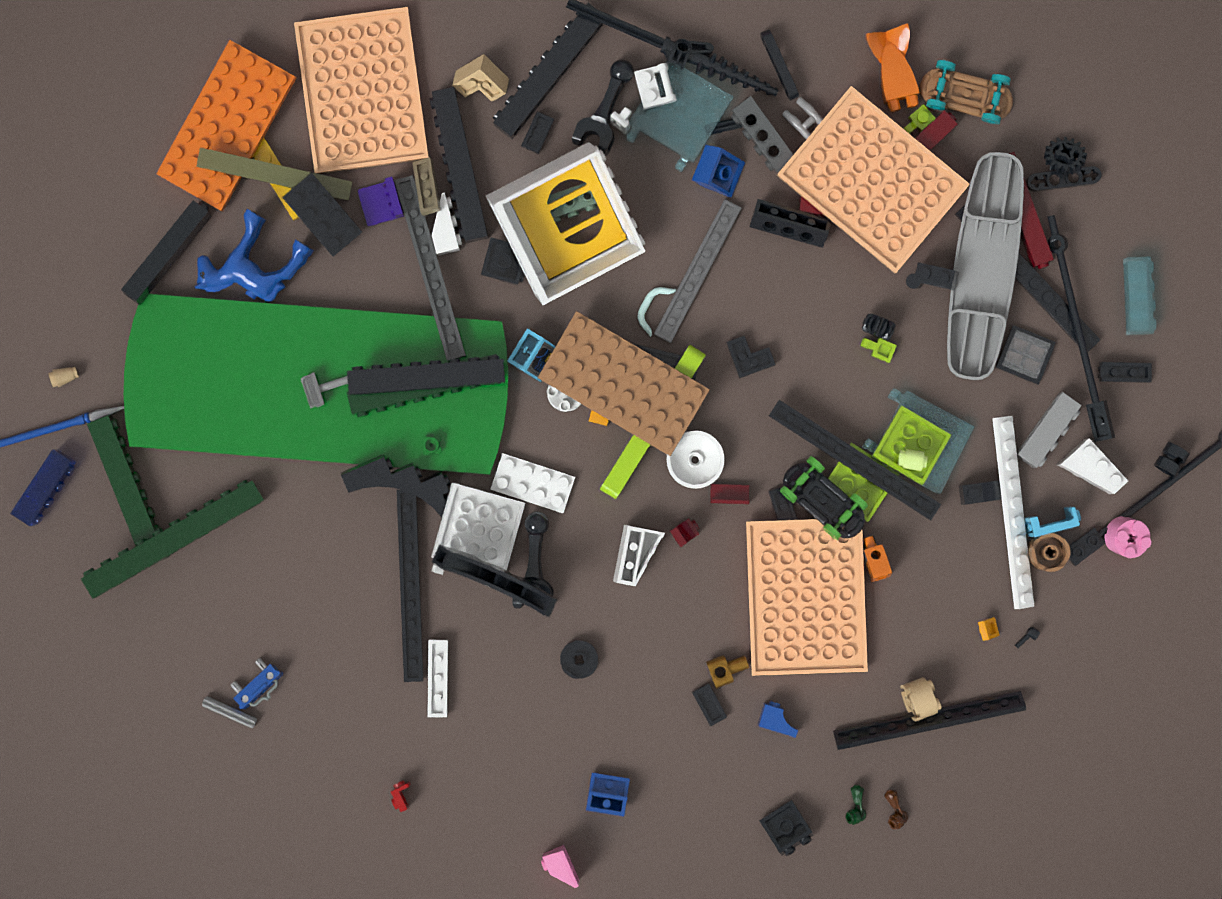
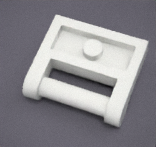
[634,63,677,110]

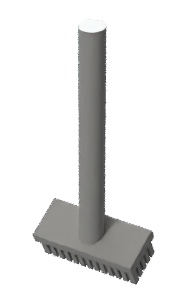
[301,368,371,409]

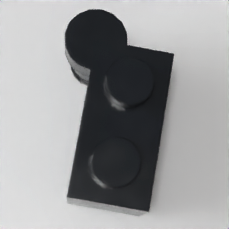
[906,262,959,291]

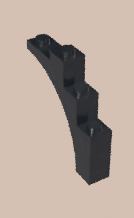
[341,454,451,517]
[432,544,557,617]

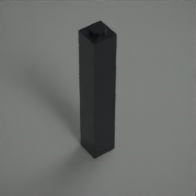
[121,200,211,305]

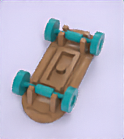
[920,60,1013,124]

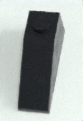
[959,480,1002,505]

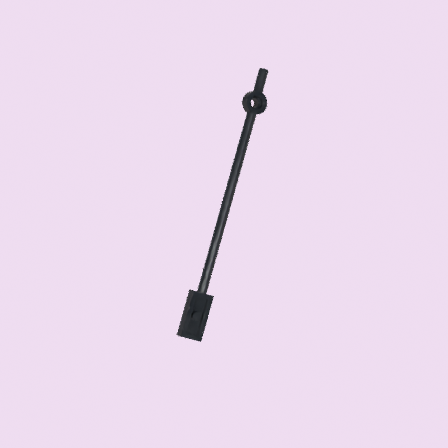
[1047,215,1115,442]
[1069,430,1222,566]

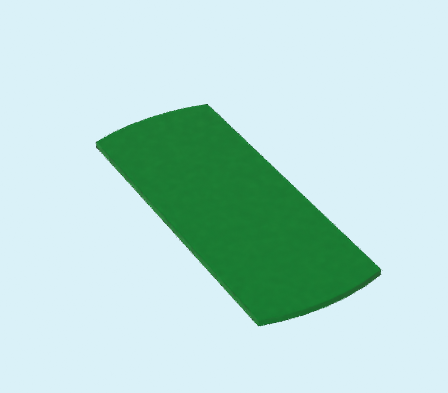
[123,294,509,475]

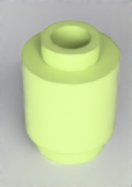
[898,449,927,471]

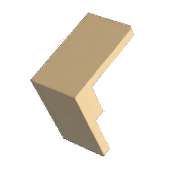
[452,54,509,102]

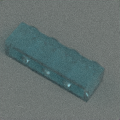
[1123,257,1156,336]

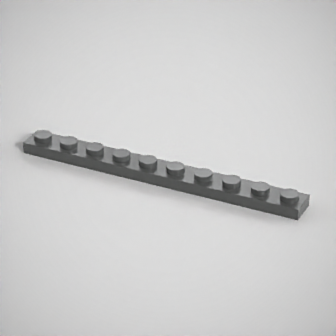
[394,175,466,362]

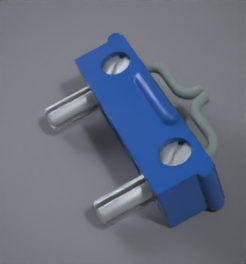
[231,658,283,709]

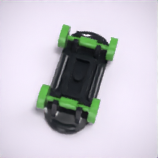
[780,456,868,540]

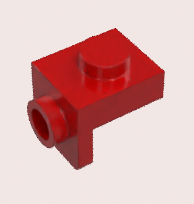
[391,780,411,813]

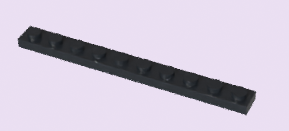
[955,205,1100,352]
[769,400,941,521]
[397,490,424,682]
[833,691,1026,750]

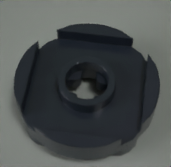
[560,640,598,679]

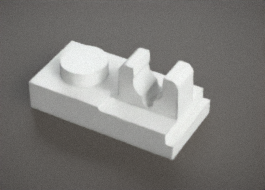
[610,107,632,134]

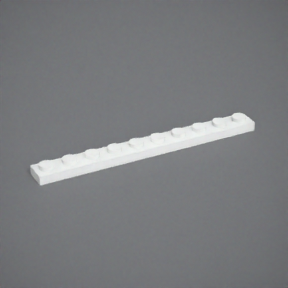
[992,416,1034,609]

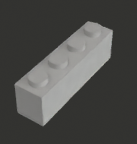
[1017,392,1082,468]

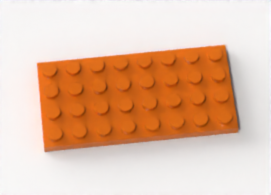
[156,40,297,212]

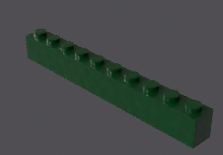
[80,480,264,599]

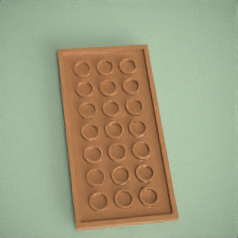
[538,311,710,456]

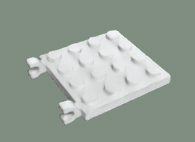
[431,483,525,586]

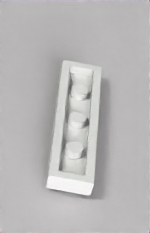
[428,640,448,717]

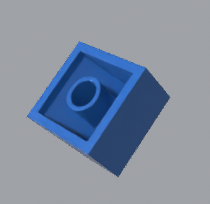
[692,145,745,197]

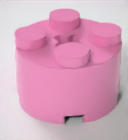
[1104,516,1151,558]

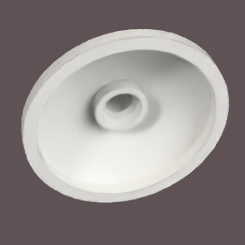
[667,431,724,489]

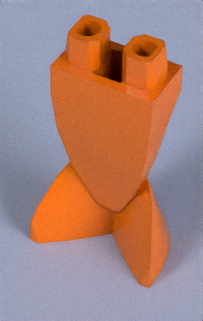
[865,23,920,113]

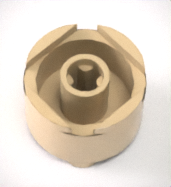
[901,677,941,722]

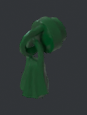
[845,784,866,825]

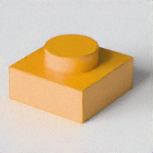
[978,617,1000,641]

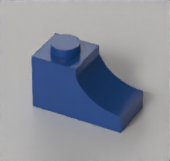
[758,701,798,738]

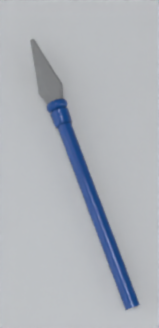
[0,406,124,448]

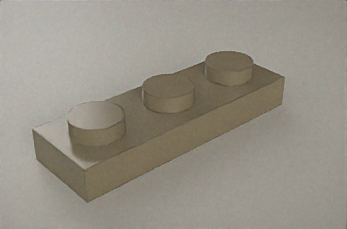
[412,157,441,216]

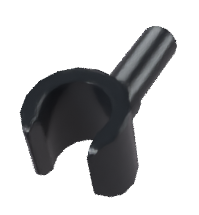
[1015,627,1040,648]

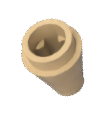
[48,367,79,388]

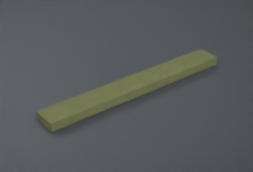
[196,147,352,201]

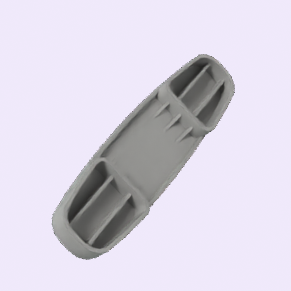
[947,152,1024,380]

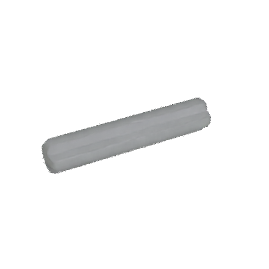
[202,697,257,728]

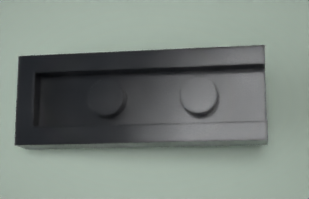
[1098,362,1152,383]

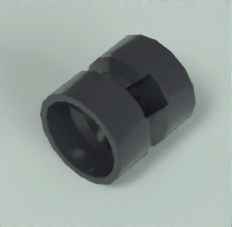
[1154,442,1190,478]

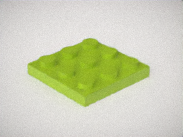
[872,405,951,485]
[828,442,900,522]

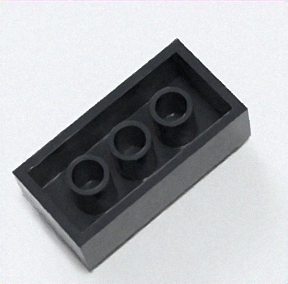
[282,172,362,257]

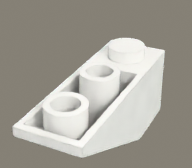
[432,192,462,256]

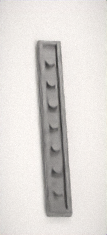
[654,199,741,343]

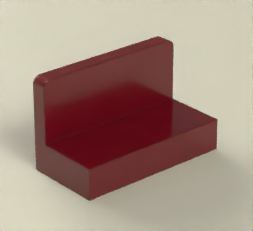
[710,484,750,504]

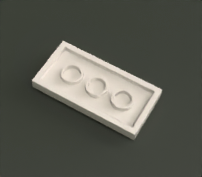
[490,453,575,513]

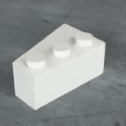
[1057,438,1128,494]
[613,525,665,586]

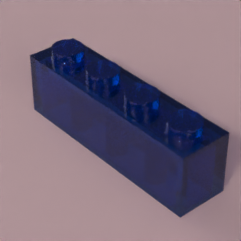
[10,449,76,526]

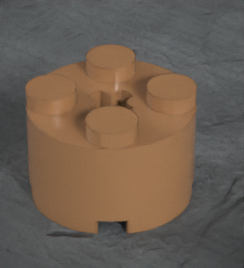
[1028,533,1070,572]

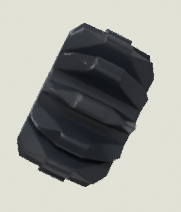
[862,313,896,340]

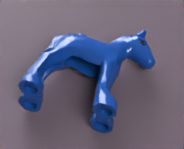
[195,209,314,302]

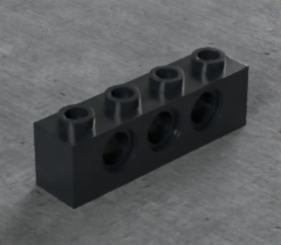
[749,199,831,248]

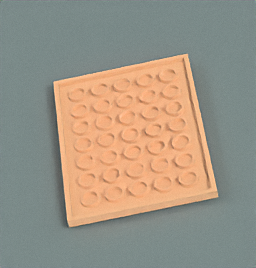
[294,7,429,174]
[777,86,970,274]
[746,519,868,676]

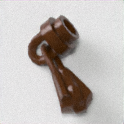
[884,789,908,829]

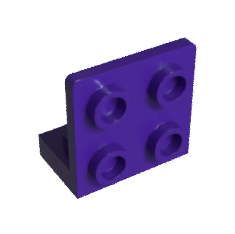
[358,177,405,226]

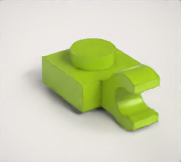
[903,104,936,134]
[860,338,897,363]

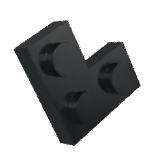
[726,336,776,378]

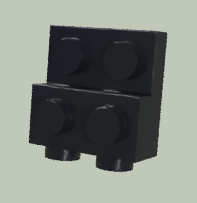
[481,237,525,285]
[760,800,814,856]

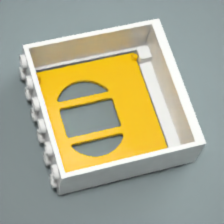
[486,142,645,305]

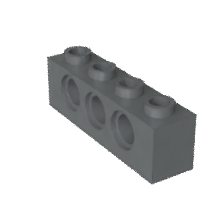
[731,96,793,172]

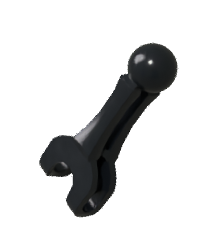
[572,59,634,156]
[513,511,554,609]

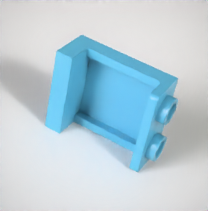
[1024,507,1081,537]

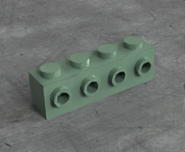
[547,178,611,223]

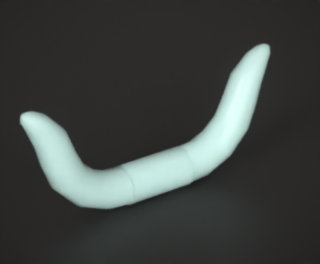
[638,287,676,337]

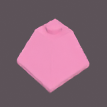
[541,845,579,888]

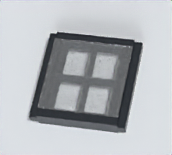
[995,325,1056,385]

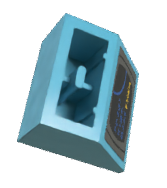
[507,328,556,382]

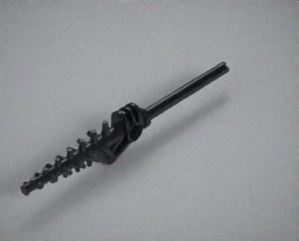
[566,0,779,96]

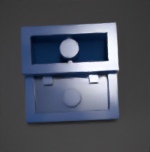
[586,773,630,817]

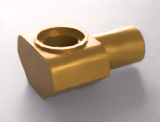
[706,655,749,689]

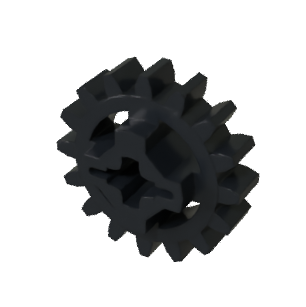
[1044,137,1087,176]

